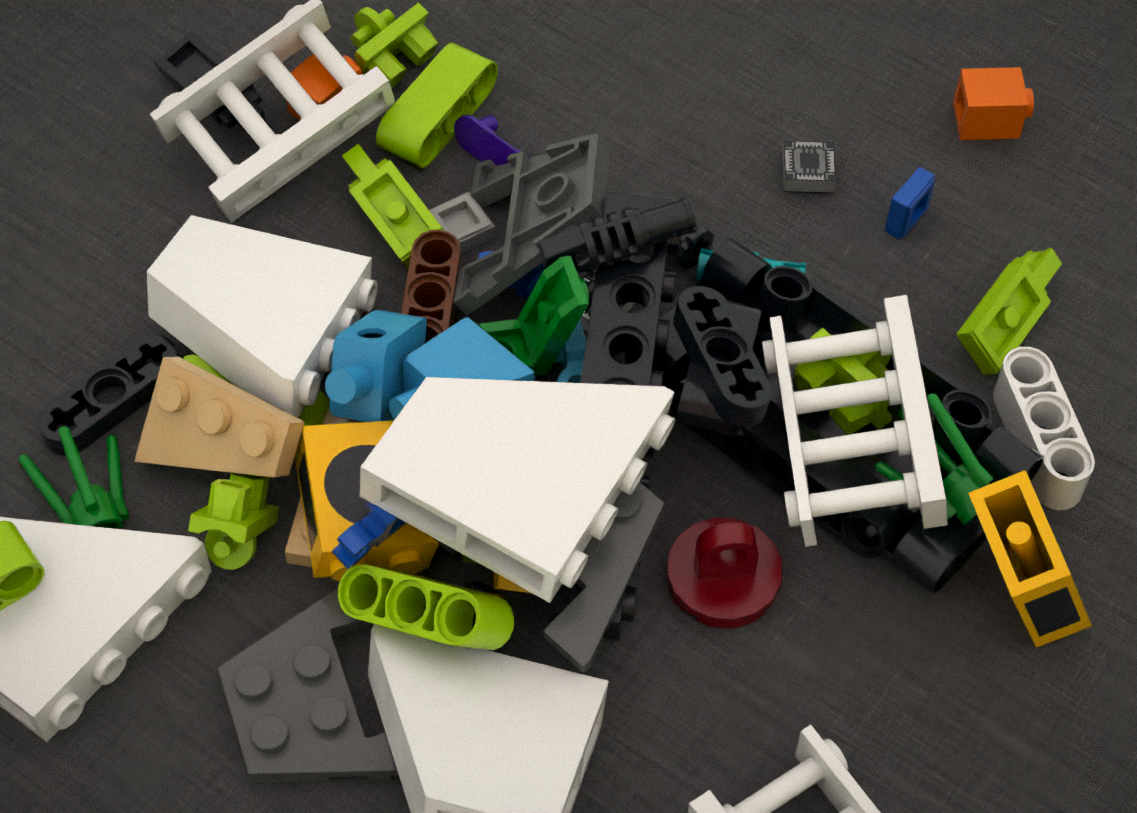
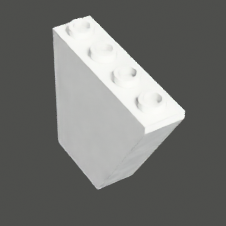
[147,215,378,418]
[360,377,675,603]
[0,517,212,742]
[368,624,609,813]

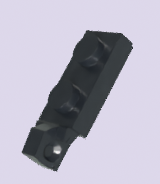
[154,31,272,132]

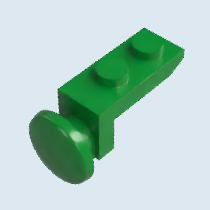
[479,256,589,376]

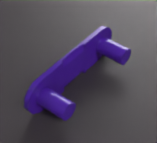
[454,115,530,166]

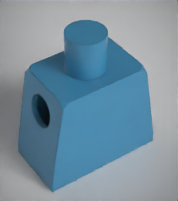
[325,310,427,422]
[389,317,534,420]

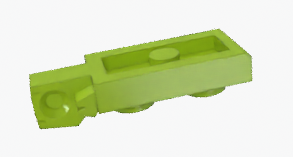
[342,144,445,269]
[956,248,1062,375]

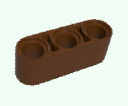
[401,230,461,343]

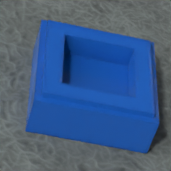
[885,166,935,240]

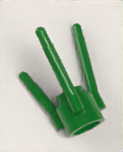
[875,394,994,526]
[19,426,130,529]

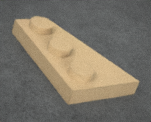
[134,357,305,477]

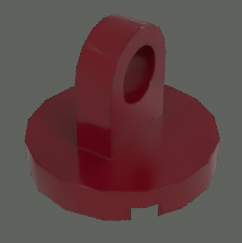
[666,517,782,629]

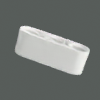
[993,347,1095,510]

